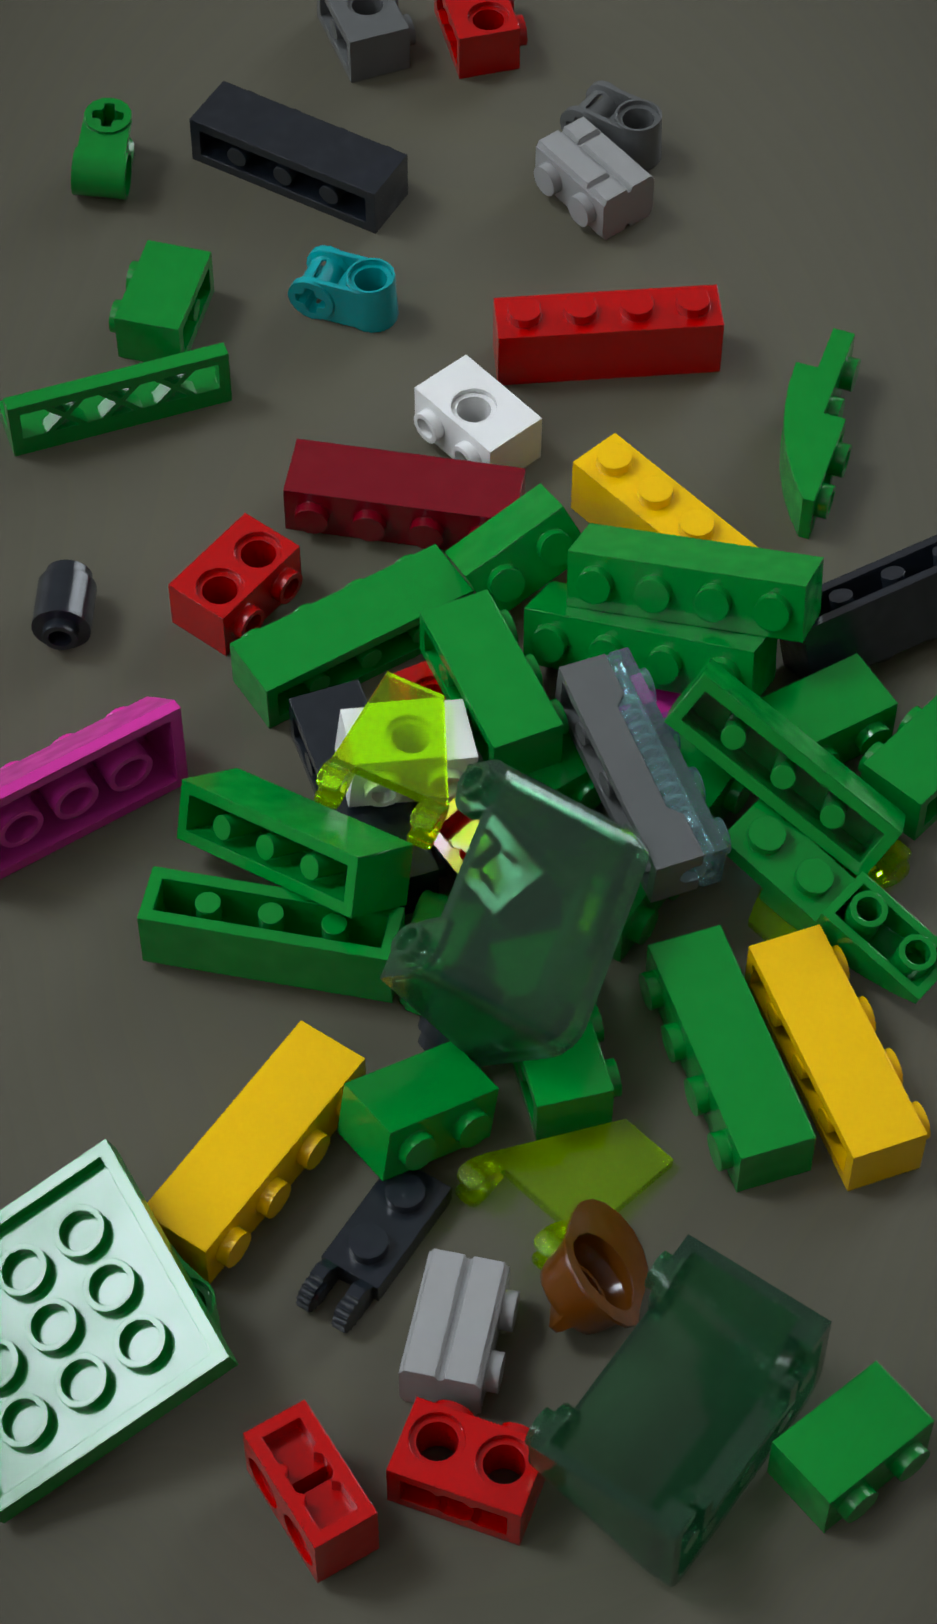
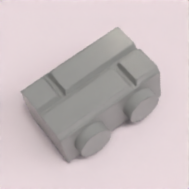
[534,116,655,240]
[399,1248,520,1416]

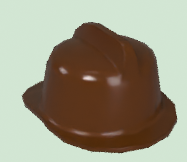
[540,1198,648,1335]

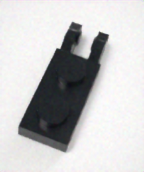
[296,1169,452,1333]

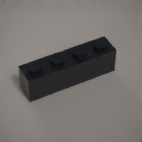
[189,81,408,234]
[779,535,937,680]
[288,680,447,915]

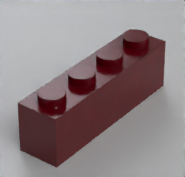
[283,438,526,550]

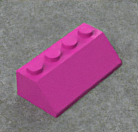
[0,696,188,879]

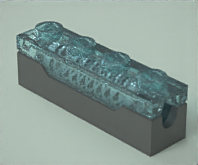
[555,647,731,903]

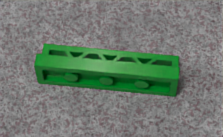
[0,342,232,457]

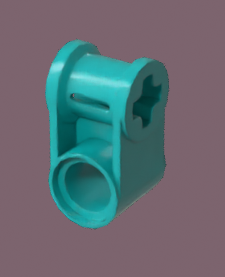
[288,245,399,333]

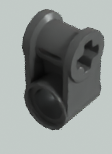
[560,80,662,170]

